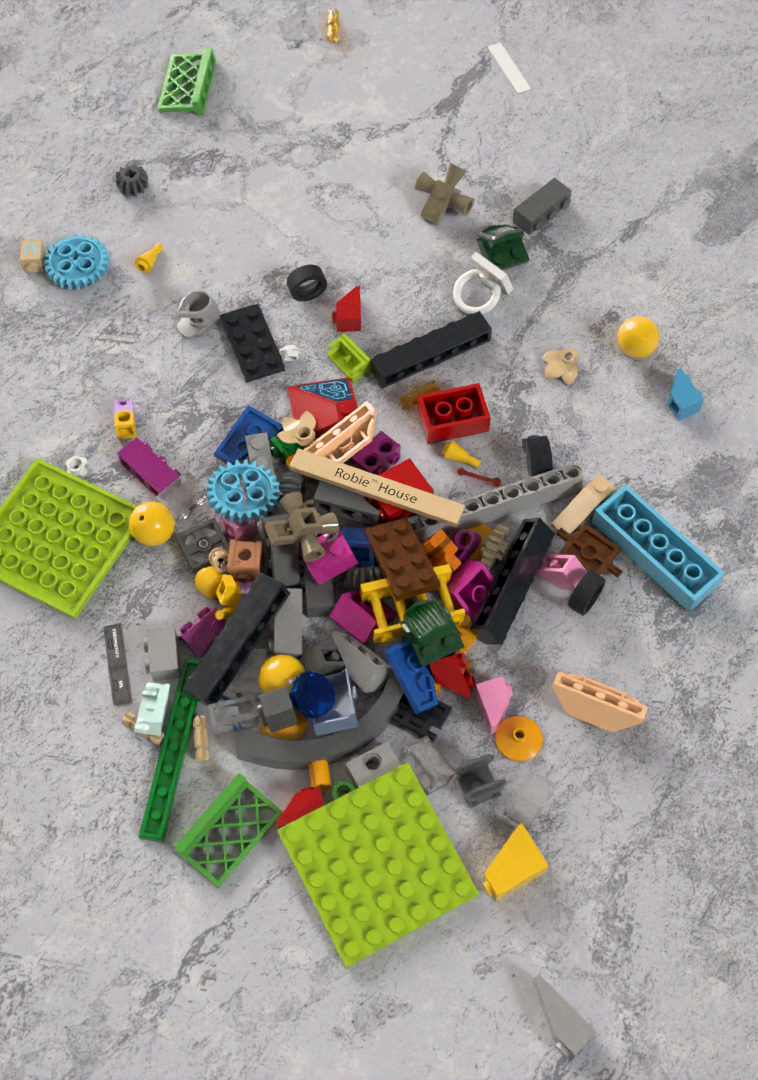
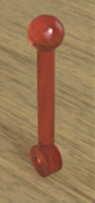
[457,467,501,487]

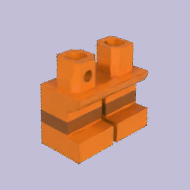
[420,529,462,572]

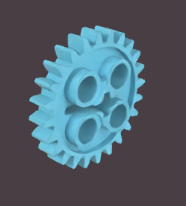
[43,233,110,291]
[206,459,280,524]

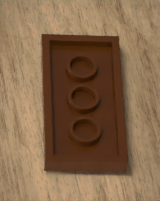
[364,517,440,601]

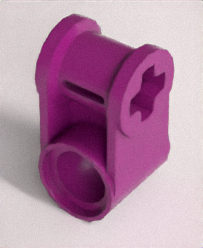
[451,529,481,571]

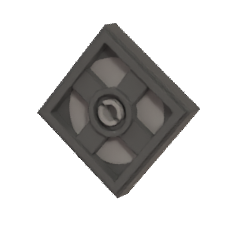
[174,517,230,574]

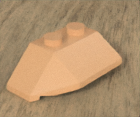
[304,401,377,463]
[552,672,648,732]

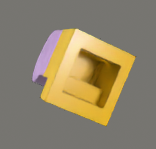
[114,398,137,439]
[216,574,253,607]

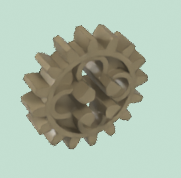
[480,524,510,572]

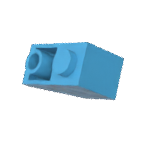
[667,368,704,421]

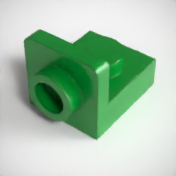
[270,437,304,464]

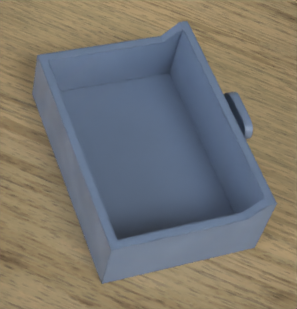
[307,668,359,736]

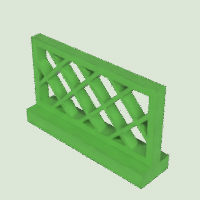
[158,47,217,116]
[174,772,283,889]

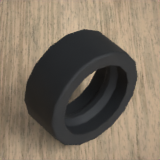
[286,264,327,302]
[568,570,606,616]

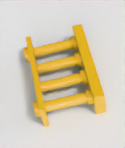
[359,564,465,643]

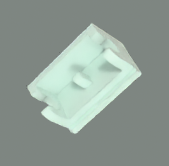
[134,683,170,736]

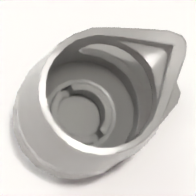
[176,291,220,338]

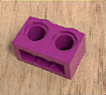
[352,431,401,475]

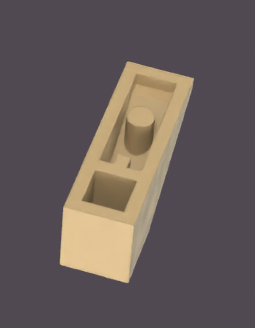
[551,474,616,535]

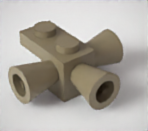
[415,162,475,225]
[264,492,338,562]

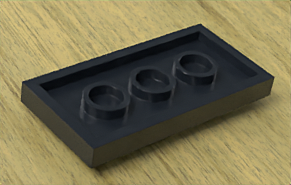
[220,303,285,383]

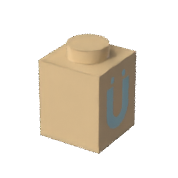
[20,240,46,273]

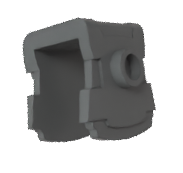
[455,754,507,809]

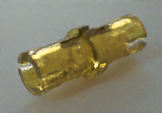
[326,8,340,43]
[397,380,440,410]

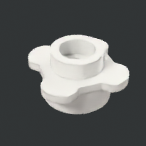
[279,345,301,362]
[66,456,88,477]

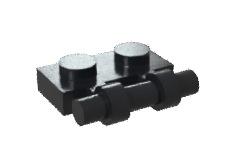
[391,695,452,743]

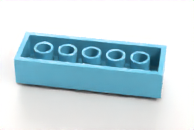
[592,485,726,612]

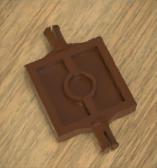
[556,524,623,578]

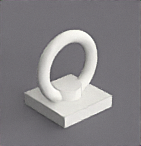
[453,252,513,314]

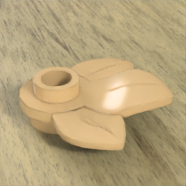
[542,348,579,386]
[277,411,316,446]

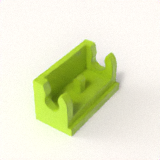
[327,333,371,383]

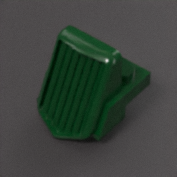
[400,600,464,667]

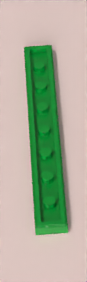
[138,658,200,843]

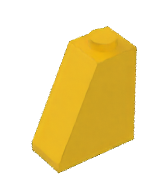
[482,823,549,901]

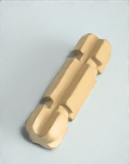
[122,712,164,745]
[193,716,210,762]

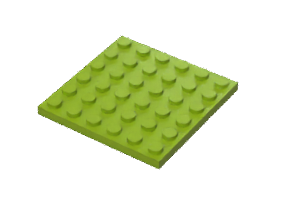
[0,458,137,620]
[277,762,479,968]

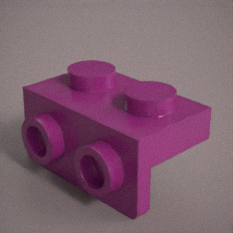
[177,607,227,658]

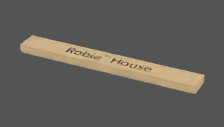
[289,448,465,527]

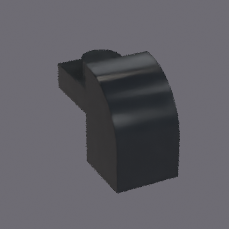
[522,435,553,477]

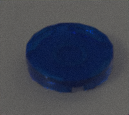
[289,671,335,719]

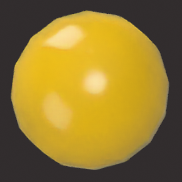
[617,316,660,359]
[129,501,175,547]
[258,655,306,701]

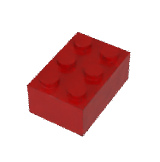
[417,383,491,444]

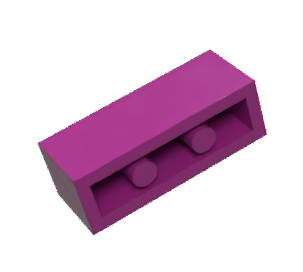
[117,437,182,503]

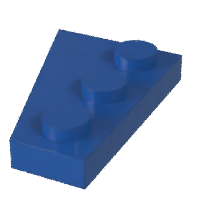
[214,405,284,465]
[383,640,439,715]

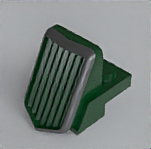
[476,224,530,270]

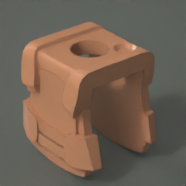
[227,540,265,583]

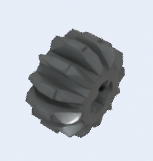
[115,164,148,197]
[279,472,306,502]
[346,565,384,591]

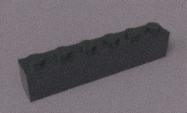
[371,311,492,389]
[470,517,555,645]
[183,573,291,709]

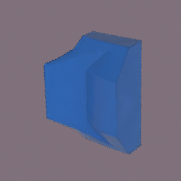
[342,527,376,566]

